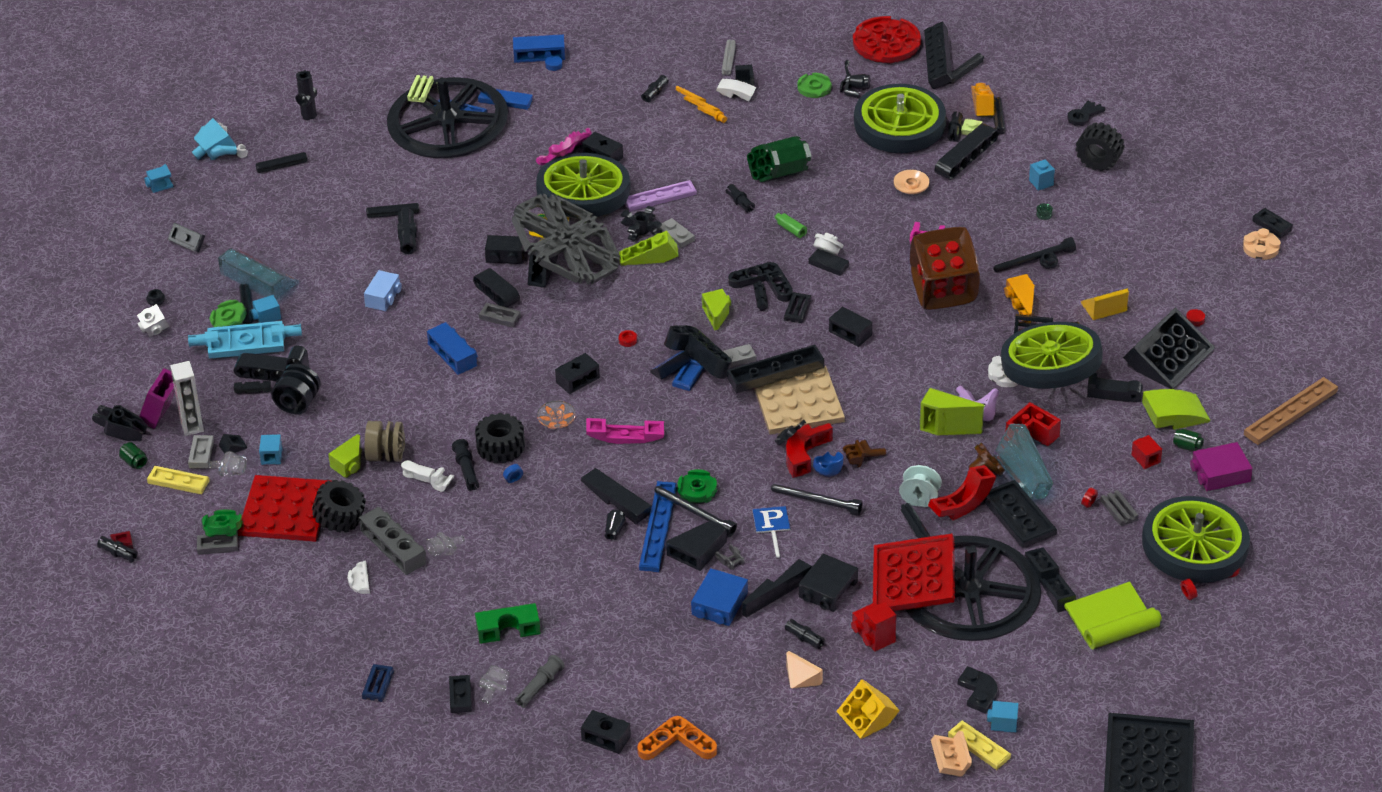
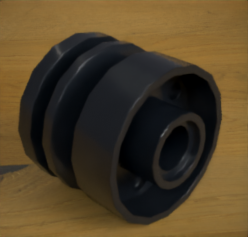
[271,363,321,415]

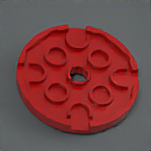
[853,16,921,63]

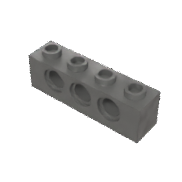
[359,507,426,575]

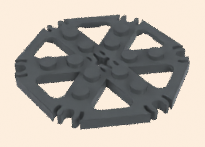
[512,194,620,285]

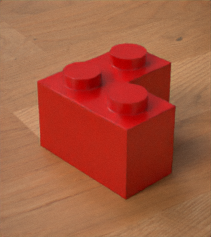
[1005,402,1061,448]
[851,602,896,652]

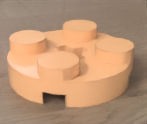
[1243,228,1281,260]

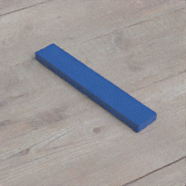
[639,481,677,572]

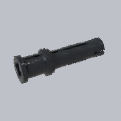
[452,439,479,491]

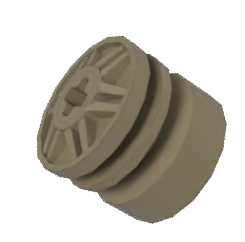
[365,421,405,462]

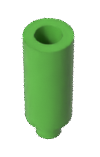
[775,213,807,238]

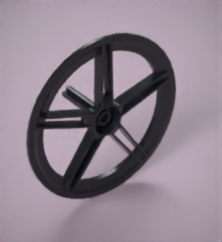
[387,77,508,158]
[905,535,1041,641]

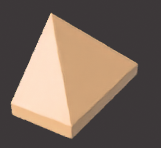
[786,651,823,688]

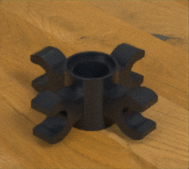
[621,206,662,241]

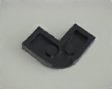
[957,666,998,714]

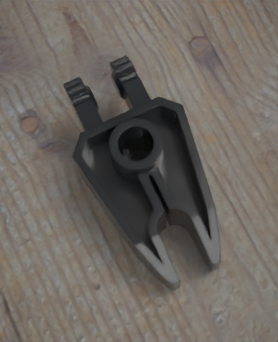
[91,405,147,441]

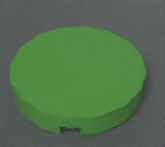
[797,73,832,98]
[210,300,246,327]

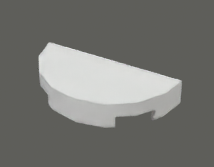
[347,561,370,594]

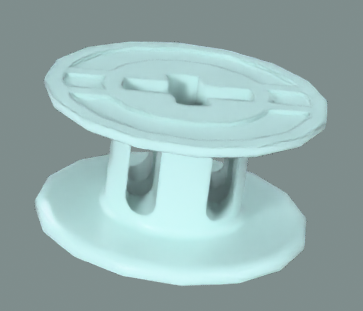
[899,465,942,507]

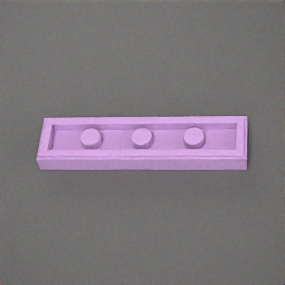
[625,180,697,212]

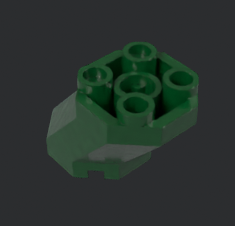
[747,136,812,182]

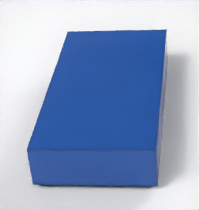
[672,359,705,391]

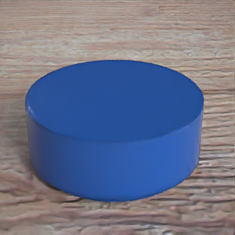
[545,56,562,71]
[503,464,523,483]

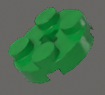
[677,469,717,503]
[202,509,242,537]

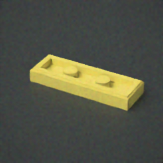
[147,466,209,494]
[948,720,1011,770]

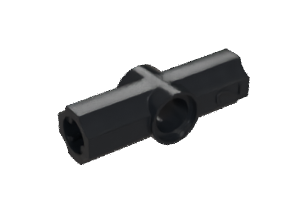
[295,70,318,120]
[397,207,417,254]

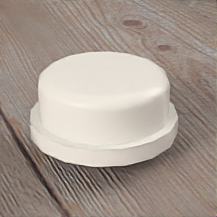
[813,233,844,256]

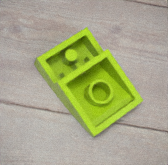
[1142,389,1210,430]

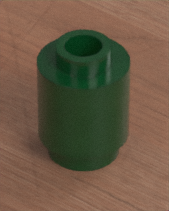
[1173,429,1204,451]
[119,442,148,469]

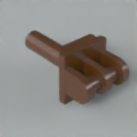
[843,440,886,468]

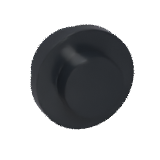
[1040,252,1058,269]
[146,289,165,306]

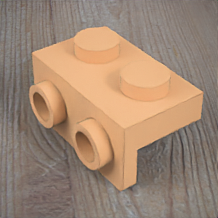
[931,731,972,777]

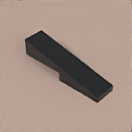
[581,468,652,524]
[1025,547,1076,613]
[742,559,812,618]

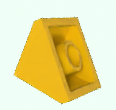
[1081,288,1129,320]

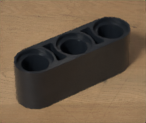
[473,268,520,308]

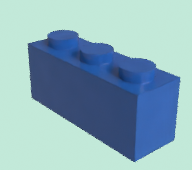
[513,34,565,63]
[427,322,478,375]

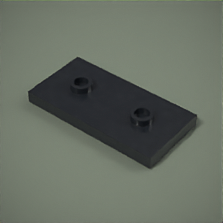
[983,480,1057,548]

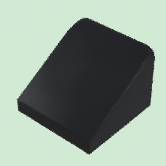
[219,434,247,456]

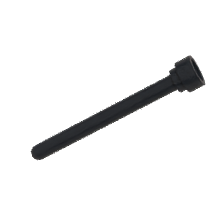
[993,237,1076,272]
[771,484,863,516]
[654,486,737,537]

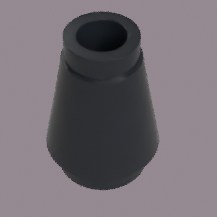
[604,509,626,540]

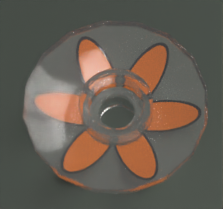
[537,401,576,429]

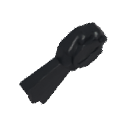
[1067,100,1105,126]
[775,419,806,445]

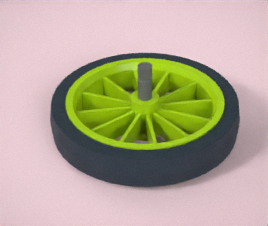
[536,153,631,218]
[1001,322,1103,389]
[1142,496,1250,583]

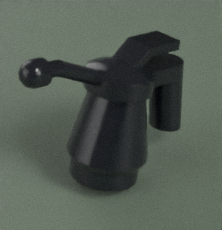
[840,60,870,98]

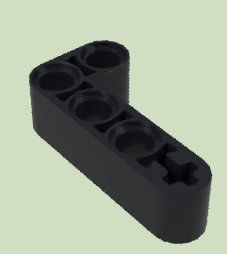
[664,325,732,379]
[233,345,310,381]

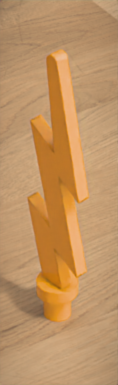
[675,86,727,123]

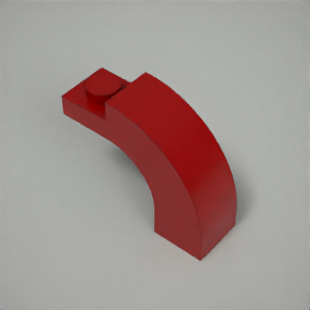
[786,423,833,478]
[928,465,996,521]

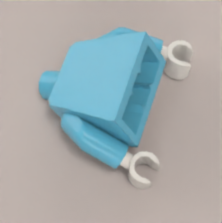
[192,118,248,160]

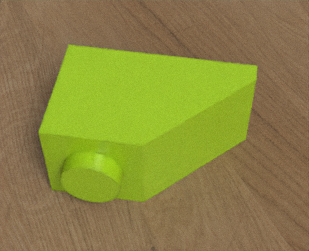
[702,289,731,330]
[328,434,362,478]

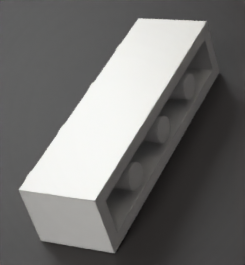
[170,361,204,436]

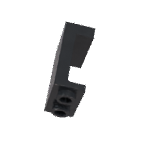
[799,553,858,612]

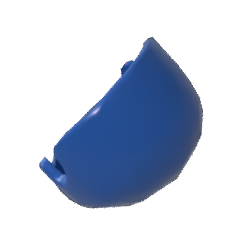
[813,452,844,477]

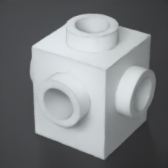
[137,304,169,337]

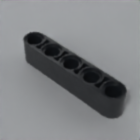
[934,123,999,180]

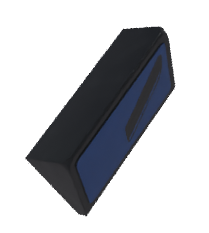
[650,350,691,380]

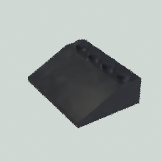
[1123,307,1215,389]

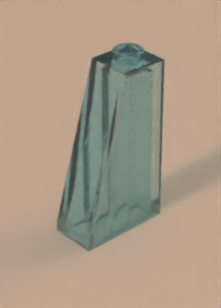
[993,424,1053,499]

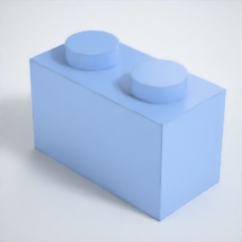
[364,270,402,311]

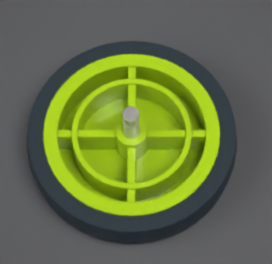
[854,84,946,153]

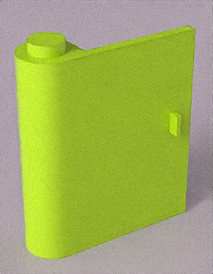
[1064,582,1162,650]

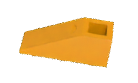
[971,83,994,116]
[1004,274,1035,323]

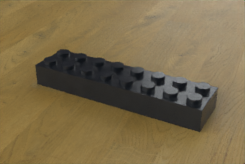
[924,21,952,89]
[727,344,825,394]

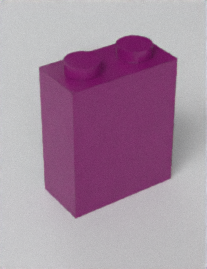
[139,368,175,429]
[1190,442,1253,491]

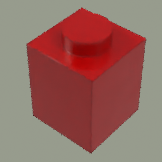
[1131,435,1162,469]

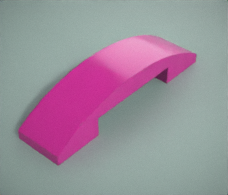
[586,418,664,444]

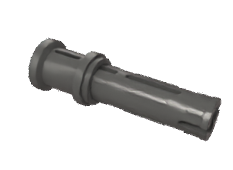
[514,655,565,708]

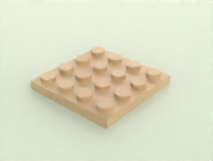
[754,366,845,434]

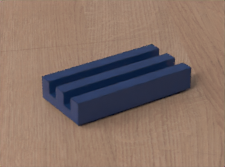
[362,664,394,702]

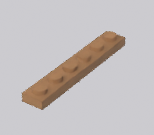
[1244,377,1338,445]

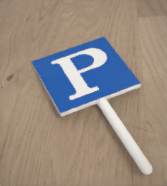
[752,506,790,558]

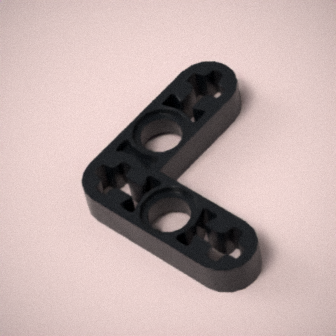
[728,262,793,302]

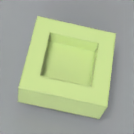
[961,119,982,135]

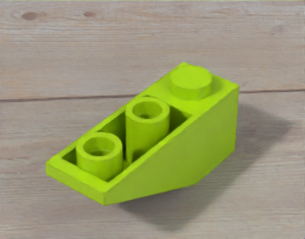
[619,230,678,266]

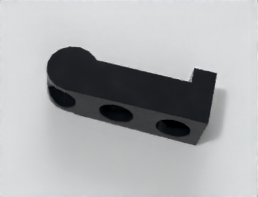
[1087,373,1143,402]

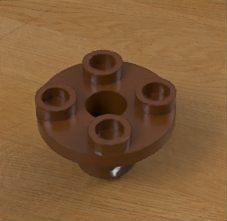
[968,442,1005,477]

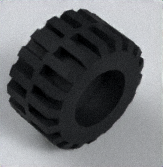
[1075,122,1125,171]
[475,413,525,463]
[312,480,366,533]

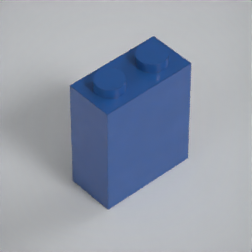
[691,568,748,626]

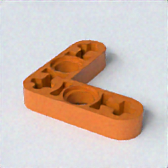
[637,716,717,760]

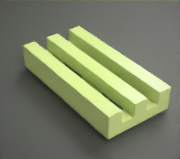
[407,75,434,102]

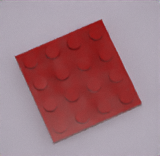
[238,475,332,542]
[873,533,955,611]

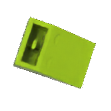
[920,388,984,435]

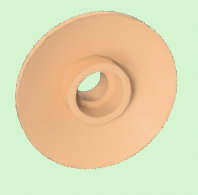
[894,170,929,194]

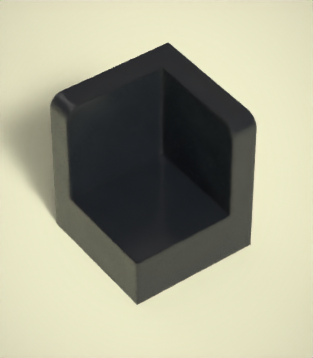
[735,64,754,86]

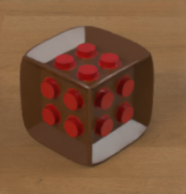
[910,227,980,310]

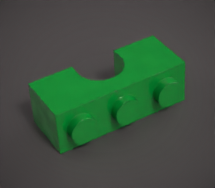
[475,603,541,644]

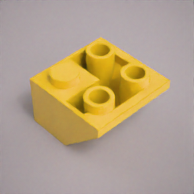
[836,679,900,739]

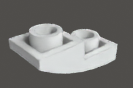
[716,79,756,101]

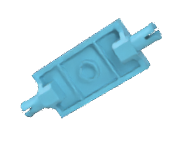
[188,321,302,359]

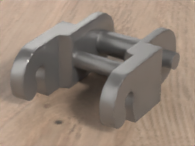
[715,544,744,570]

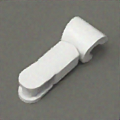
[401,461,454,492]

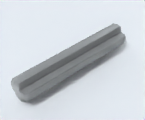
[722,39,736,76]

